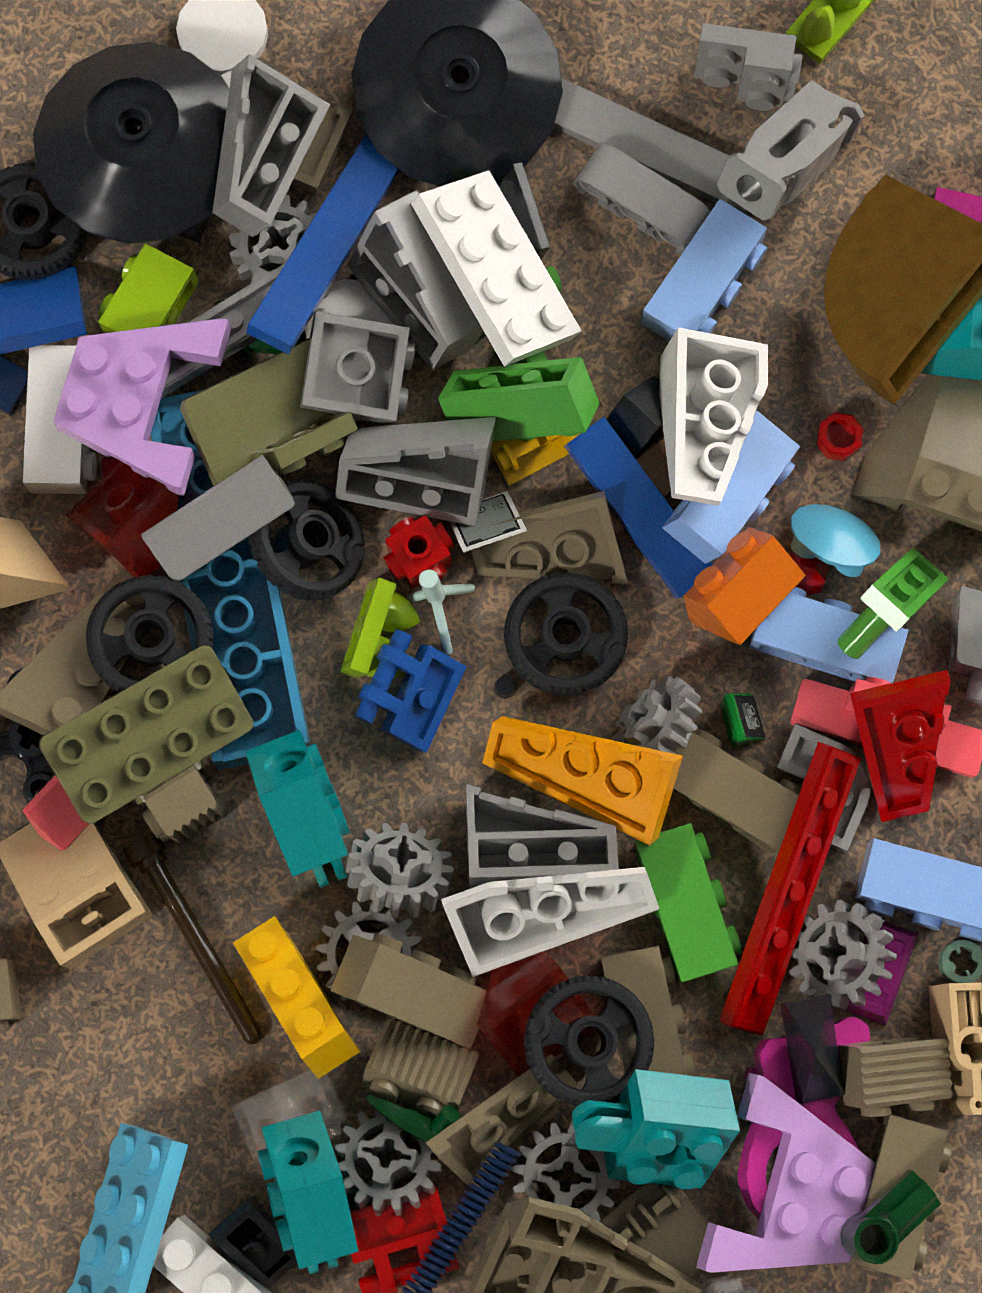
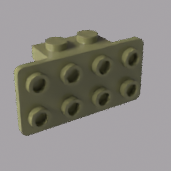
[180,338,358,486]
[39,645,253,823]

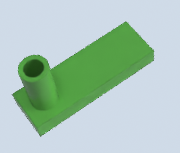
[837,547,949,659]

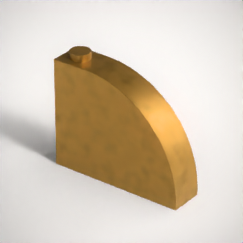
[824,174,982,405]

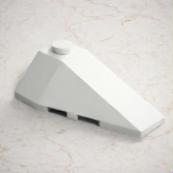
[659,327,768,506]
[441,867,659,977]

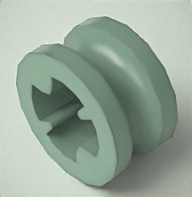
[938,940,982,983]

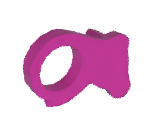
[737,1017,870,1220]

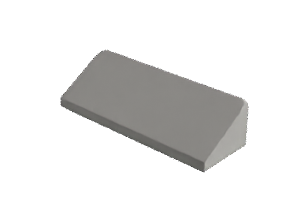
[141,455,295,582]

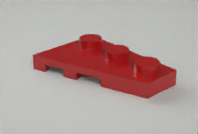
[850,670,951,822]

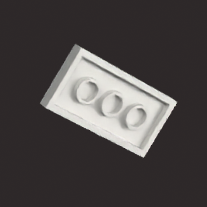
[411,170,581,367]

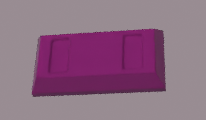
[846,921,918,1026]

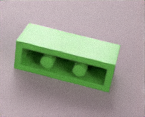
[438,357,600,442]
[633,823,742,984]

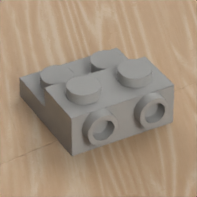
[693,23,802,111]
[300,311,415,426]

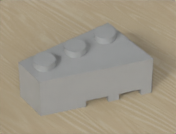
[213,54,330,237]
[335,417,496,526]

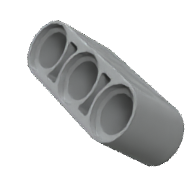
[573,143,710,255]

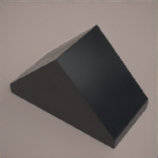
[606,376,664,459]
[209,1197,297,1289]

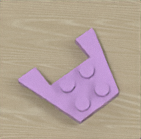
[53,319,231,496]
[696,1073,875,1273]

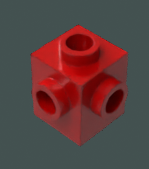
[383,515,455,590]

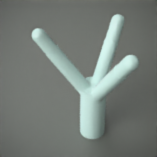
[407,570,475,655]

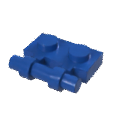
[354,629,467,753]

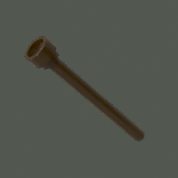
[123,832,262,1045]

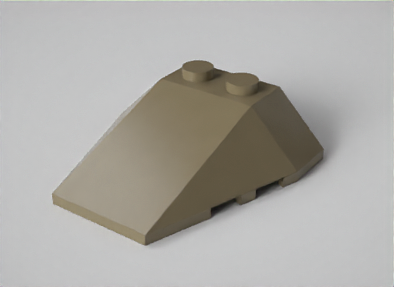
[851,374,982,531]
[469,1197,701,1293]

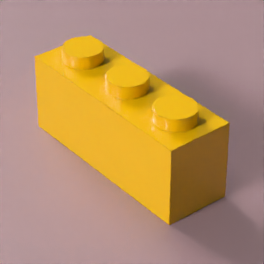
[233,916,360,1079]

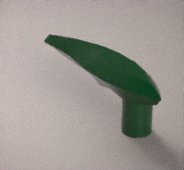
[366,1094,460,1142]

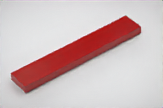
[718,742,861,1036]

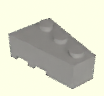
[347,190,483,371]
[466,784,619,889]

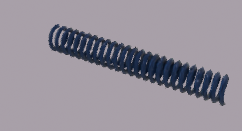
[401,1142,521,1293]

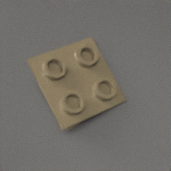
[599,1183,708,1278]

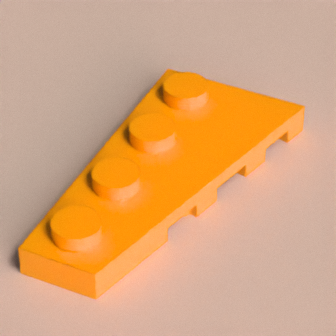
[482,716,683,846]

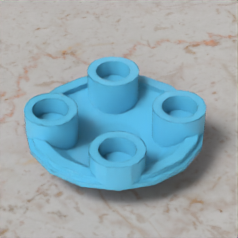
[790,504,880,577]

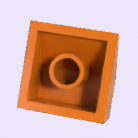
[683,527,806,645]

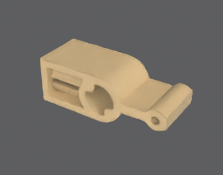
[928,983,982,1115]

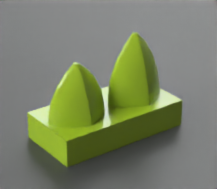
[785,0,875,64]
[340,578,420,678]

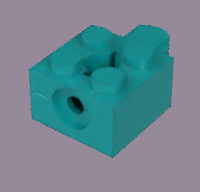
[245,730,351,888]
[572,1069,740,1189]
[257,1110,359,1275]

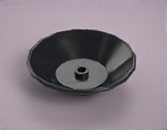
[351,0,563,187]
[33,42,229,244]

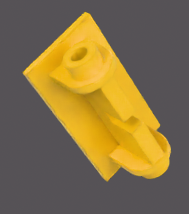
[491,433,581,486]

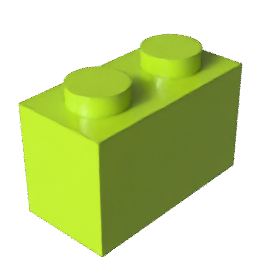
[98,243,199,333]

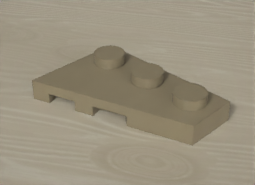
[471,491,628,584]
[426,1054,578,1185]

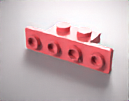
[790,677,982,778]

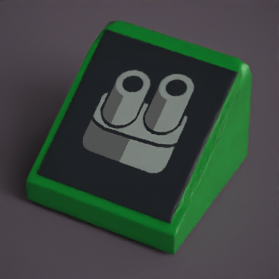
[719,693,766,748]

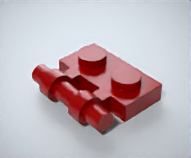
[350,1186,460,1293]

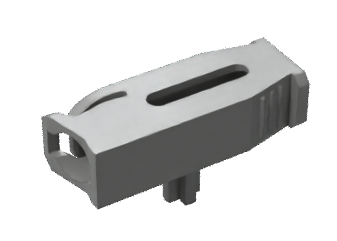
[717,80,865,220]

